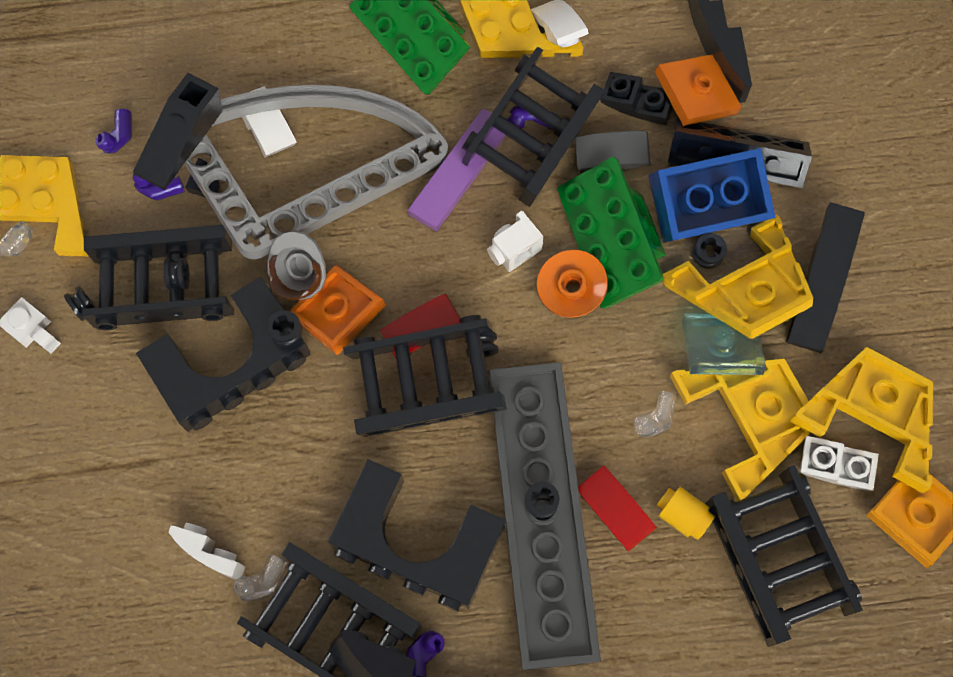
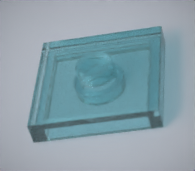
[682,313,766,375]

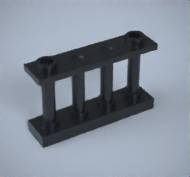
[462,46,605,207]
[82,225,234,331]
[343,315,507,437]
[705,465,863,647]
[237,542,422,677]

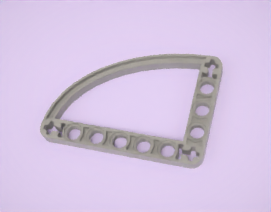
[184,85,448,259]

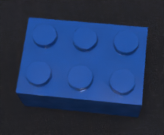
[649,148,776,243]

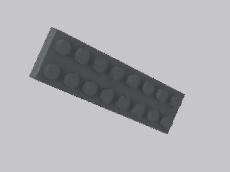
[489,362,601,671]

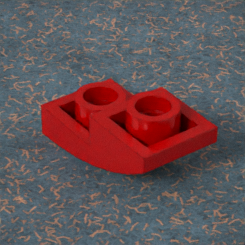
[380,293,460,358]
[578,465,657,552]

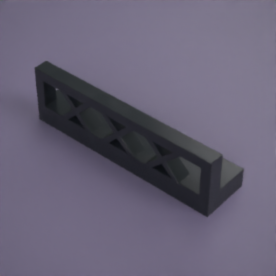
[668,118,812,188]

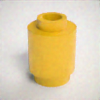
[656,486,715,540]

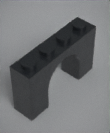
[136,277,311,432]
[328,459,506,612]

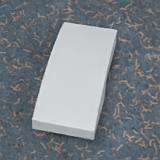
[531,0,589,47]
[242,86,297,158]
[799,436,879,492]
[168,523,245,581]

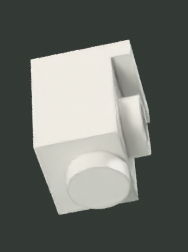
[487,211,543,272]

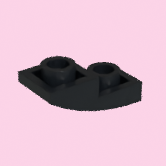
[600,72,673,125]

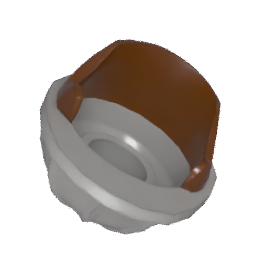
[267,231,326,300]

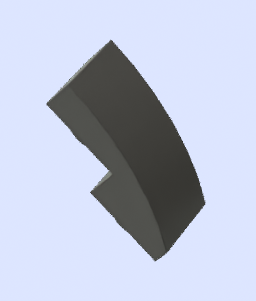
[575,131,651,173]

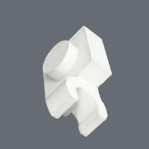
[0,297,61,354]

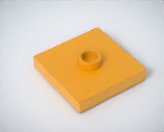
[866,473,953,569]

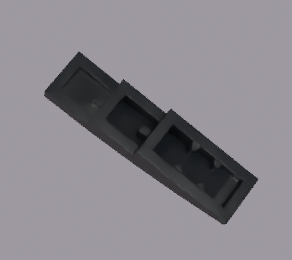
[688,0,752,103]
[787,202,865,353]

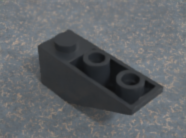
[133,73,222,191]

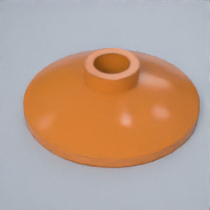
[537,250,608,318]

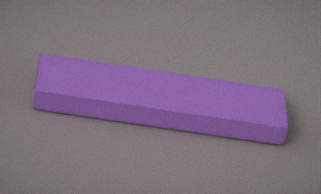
[408,108,506,232]

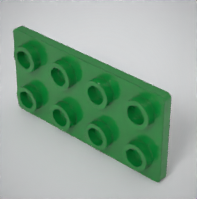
[349,0,470,95]
[557,157,666,309]

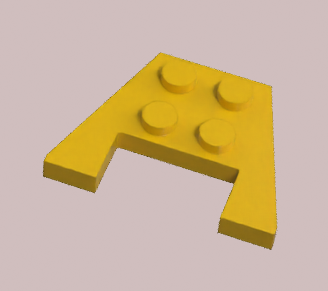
[460,0,583,58]
[0,155,89,257]
[662,215,813,339]
[790,347,933,493]
[670,358,811,501]

